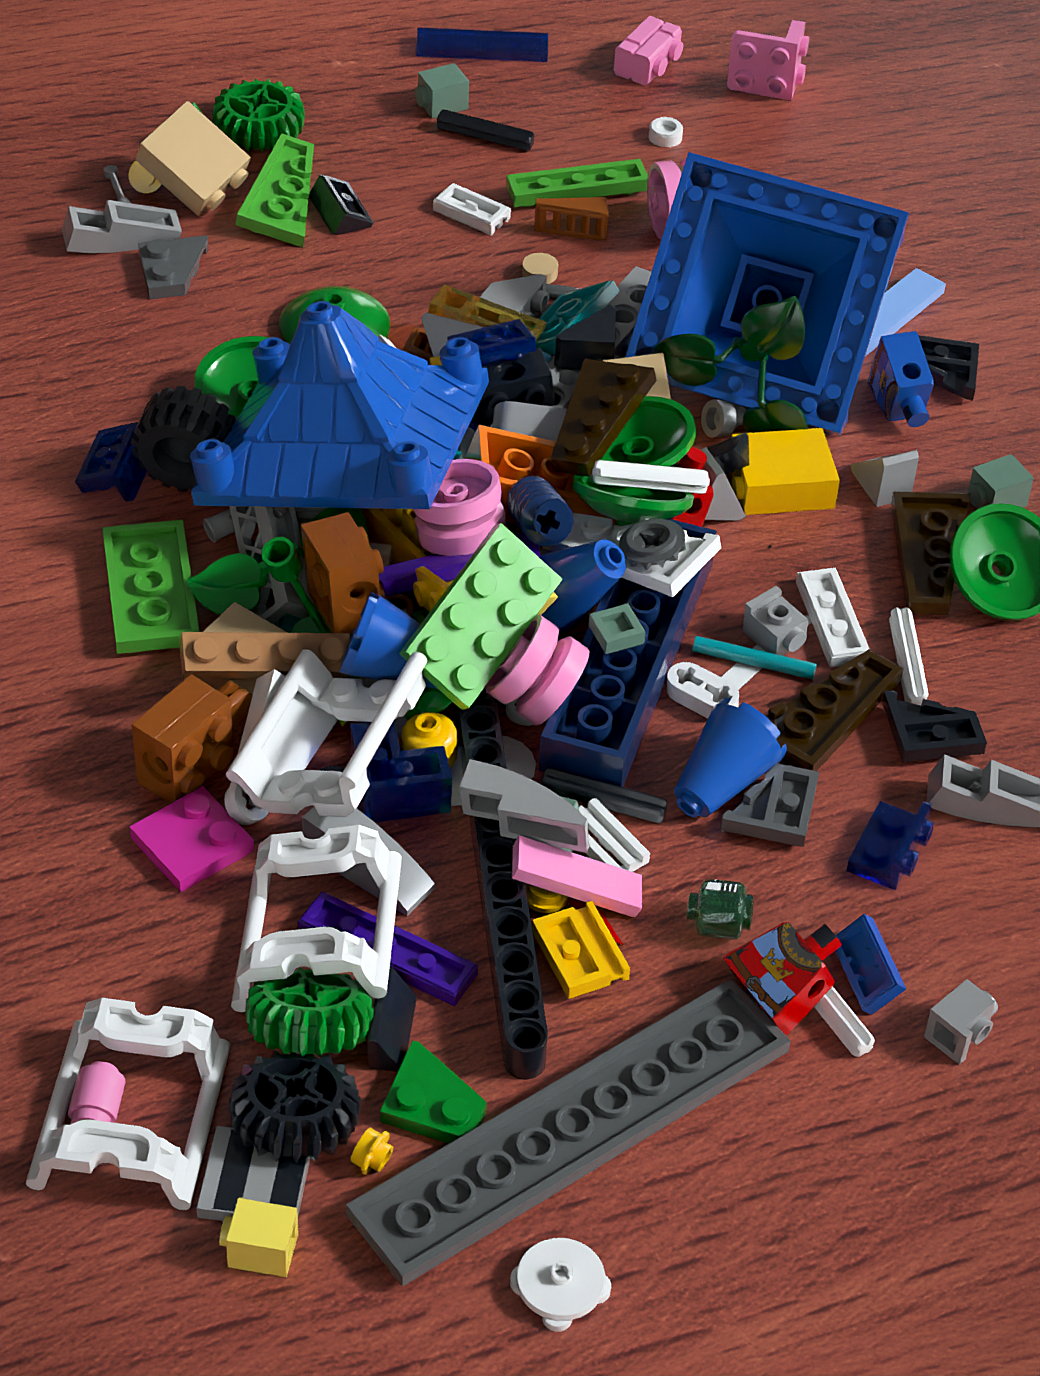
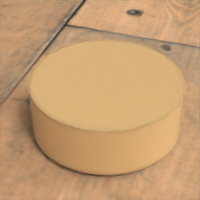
[522,253,558,284]

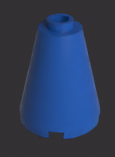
[539,539,626,634]
[339,592,438,689]
[674,698,787,817]

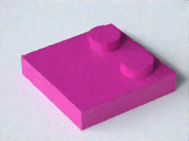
[130,786,254,893]

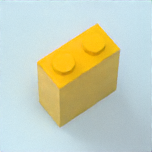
[729,428,840,515]

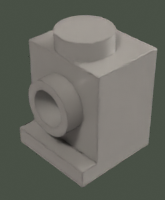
[742,586,809,656]
[924,979,998,1065]

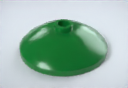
[279,286,390,344]
[194,336,269,420]
[601,396,696,467]
[572,473,694,526]
[949,503,1040,621]

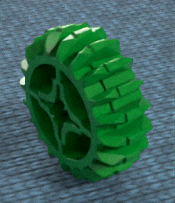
[212,78,305,153]
[245,967,374,1057]

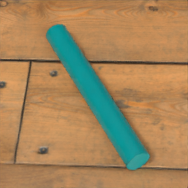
[692,636,817,680]

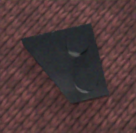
[918,335,979,401]
[882,690,987,762]

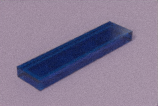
[416,27,548,62]

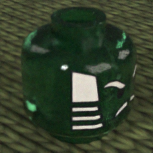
[687,879,754,940]

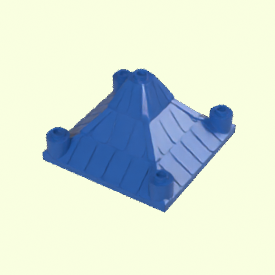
[625,152,909,435]
[190,301,489,509]

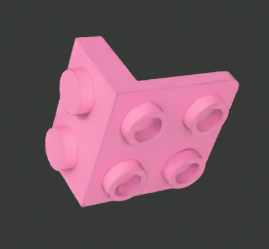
[727,20,809,101]

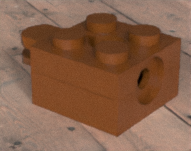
[301,512,386,634]
[131,674,253,804]

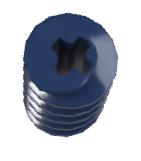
[506,476,574,547]

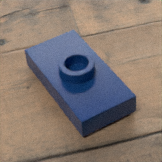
[835,914,906,1015]

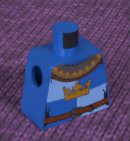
[867,331,934,427]

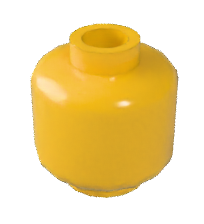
[401,712,458,776]

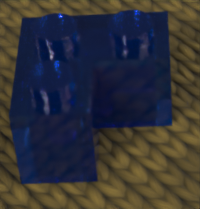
[350,721,452,823]

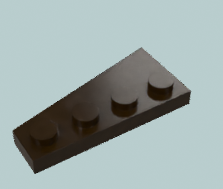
[550,359,657,477]
[891,491,971,615]
[766,649,904,771]

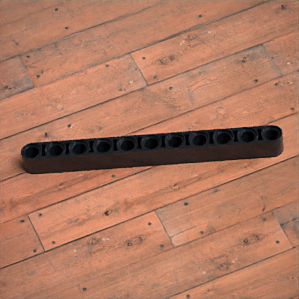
[455,686,548,1080]

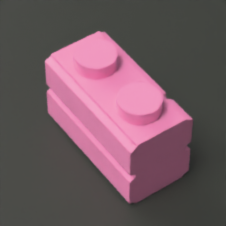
[614,16,683,86]

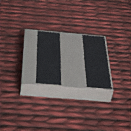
[197,1126,311,1221]

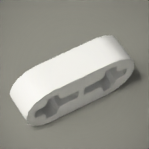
[667,662,739,718]

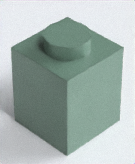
[415,63,469,118]
[968,454,1034,509]

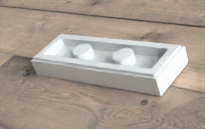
[796,568,870,668]

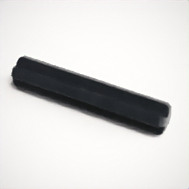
[437,109,534,151]
[541,767,667,823]

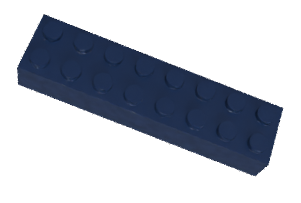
[538,519,717,787]

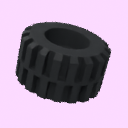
[131,386,236,492]

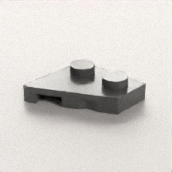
[721,764,819,847]

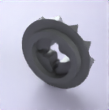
[619,519,686,570]

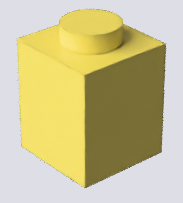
[220,1198,298,1278]

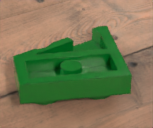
[380,1040,487,1144]

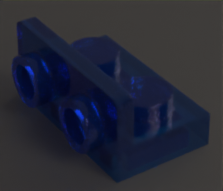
[447,319,537,367]
[75,422,147,502]
[846,801,935,891]

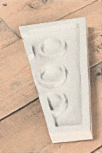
[542,513,721,597]

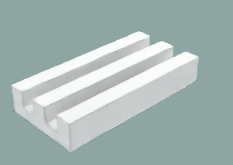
[433,183,511,235]
[579,798,650,872]

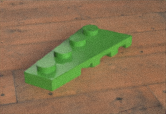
[236,133,314,248]

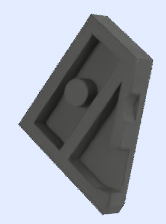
[138,235,208,300]

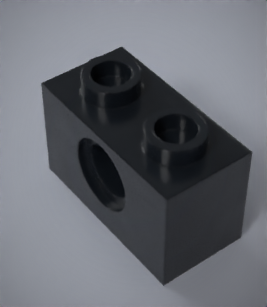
[476,348,554,421]

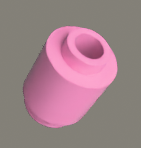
[68,1061,125,1125]

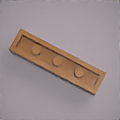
[179,632,351,679]

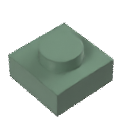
[589,604,646,654]

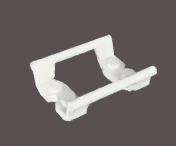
[226,649,427,817]
[231,825,402,1012]
[26,998,231,1210]

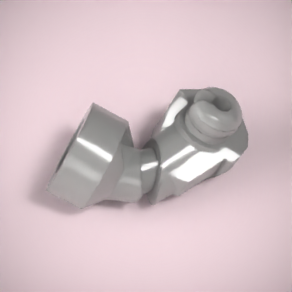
[701,399,749,438]

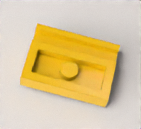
[532,901,630,999]

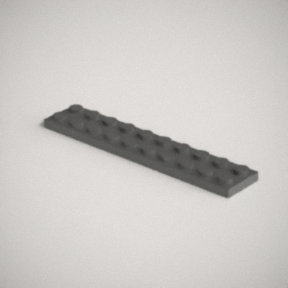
[346,978,791,1287]

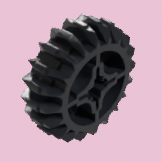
[229,1050,361,1164]

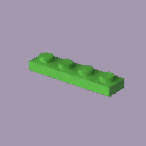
[506,159,648,207]

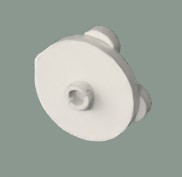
[510,1238,611,1332]

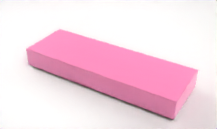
[512,835,642,918]

